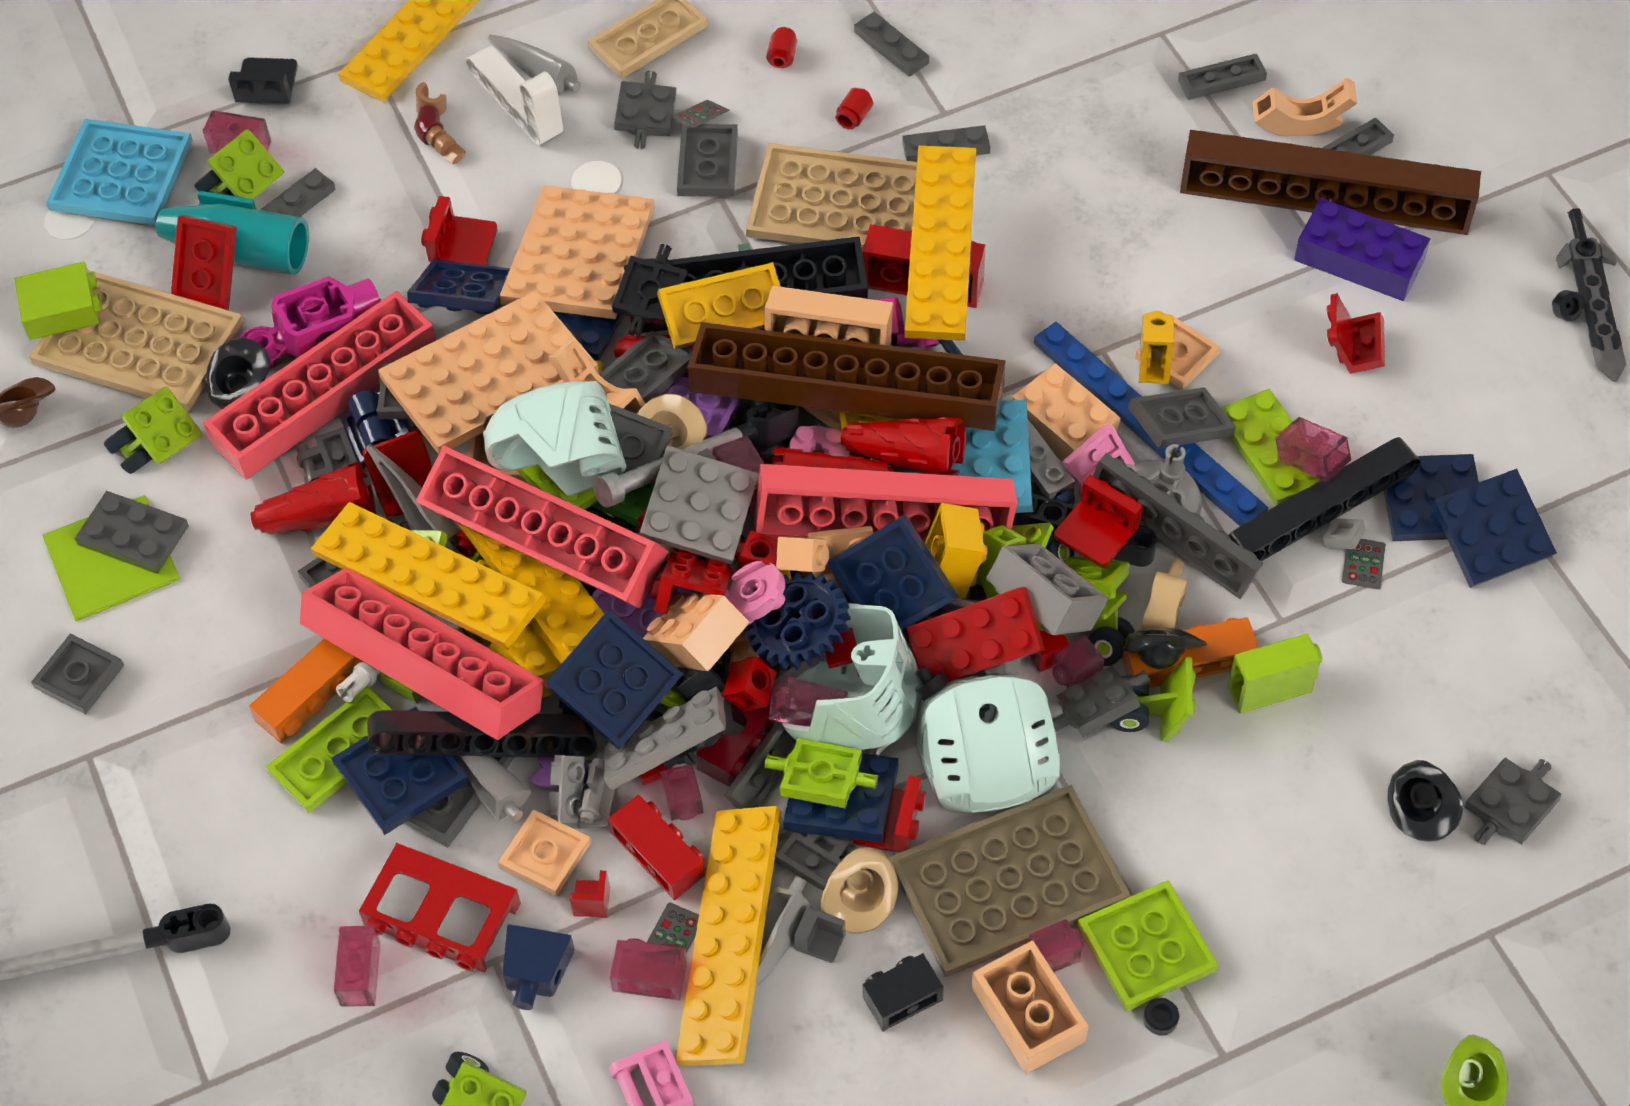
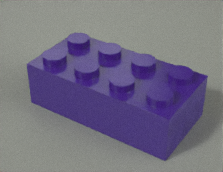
[1294,198,1431,301]

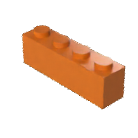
[1122,617,1259,688]
[249,638,364,744]

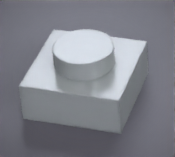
[1323,518,1366,549]

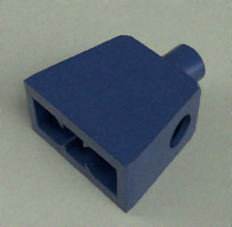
[503,924,575,1010]

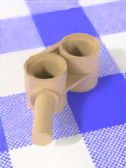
[1141,559,1188,629]

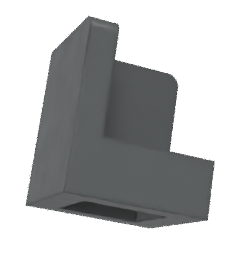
[794,907,846,963]

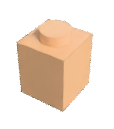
[776,537,829,572]

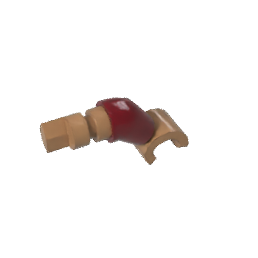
[414,82,465,164]

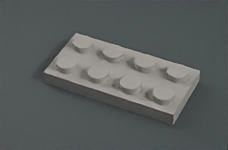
[604,686,726,791]

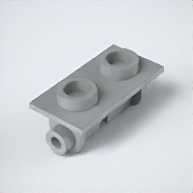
[548,755,585,823]
[578,758,617,829]

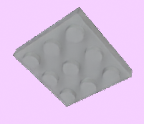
[639,445,759,565]

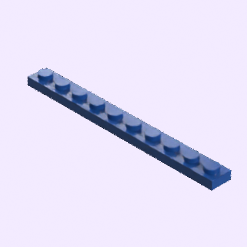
[1034,322,1269,526]

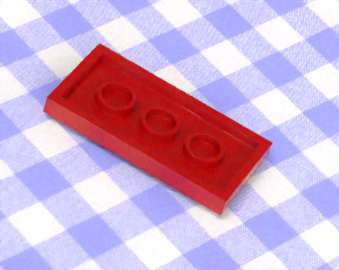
[906,587,1045,682]

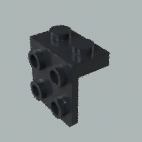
[228,58,298,104]

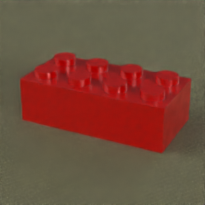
[862,224,986,308]

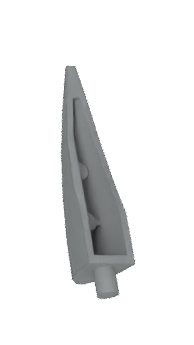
[488,35,581,95]
[366,444,460,553]
[453,756,531,822]
[755,876,813,988]

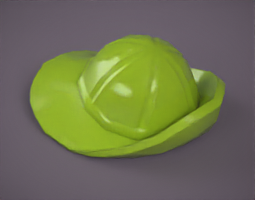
[1441,1034,1508,1106]

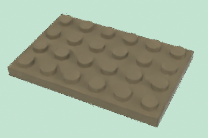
[889,785,1131,977]

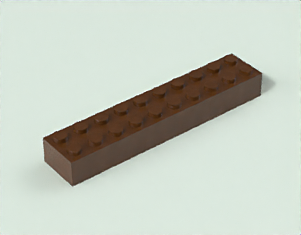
[1180,129,1481,235]
[687,322,1006,431]

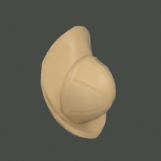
[637,394,708,449]
[821,847,898,933]

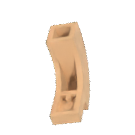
[1252,78,1358,136]
[549,339,645,414]

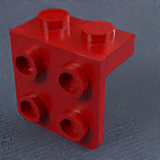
[421,196,498,265]
[1327,293,1385,374]
[363,431,432,517]
[1054,475,1143,567]
[650,552,733,614]
[851,775,926,853]

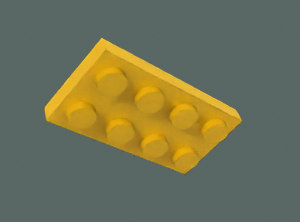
[657,263,781,349]

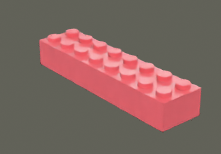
[203,291,436,480]
[415,445,668,609]
[753,464,1017,543]
[300,568,544,740]

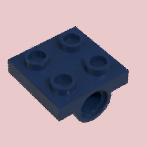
[340,390,412,468]

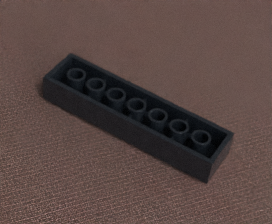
[624,236,868,333]

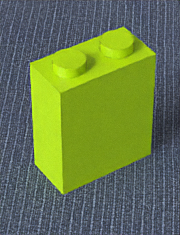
[14,261,103,340]
[1228,633,1322,714]

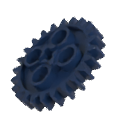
[746,571,851,670]

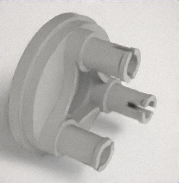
[1125,444,1202,543]

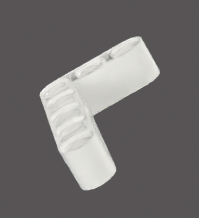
[466,45,563,145]

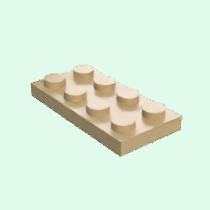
[588,0,708,79]

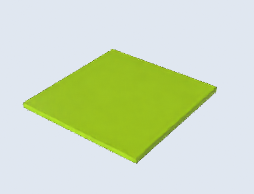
[43,495,180,621]

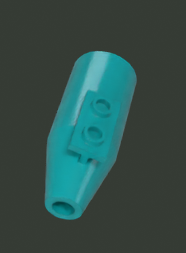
[156,191,309,275]

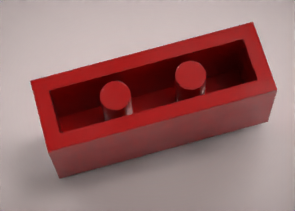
[608,794,705,900]

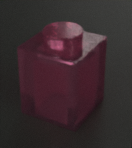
[1052,636,1105,688]
[660,765,703,821]
[1028,919,1084,972]

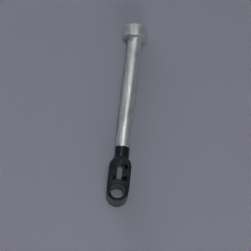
[593,402,798,508]
[0,903,231,981]

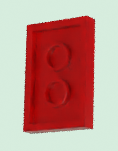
[171,215,237,311]

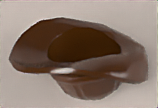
[0,377,56,428]

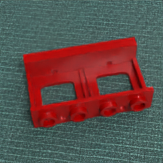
[359,843,521,973]

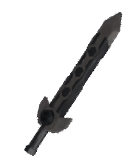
[1556,208,1626,382]

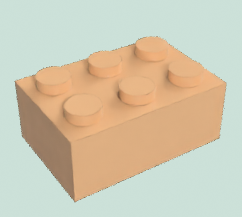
[1012,363,1120,461]
[643,592,750,671]
[972,940,1088,1074]

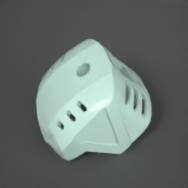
[483,381,626,496]
[780,603,921,750]
[916,673,1060,813]

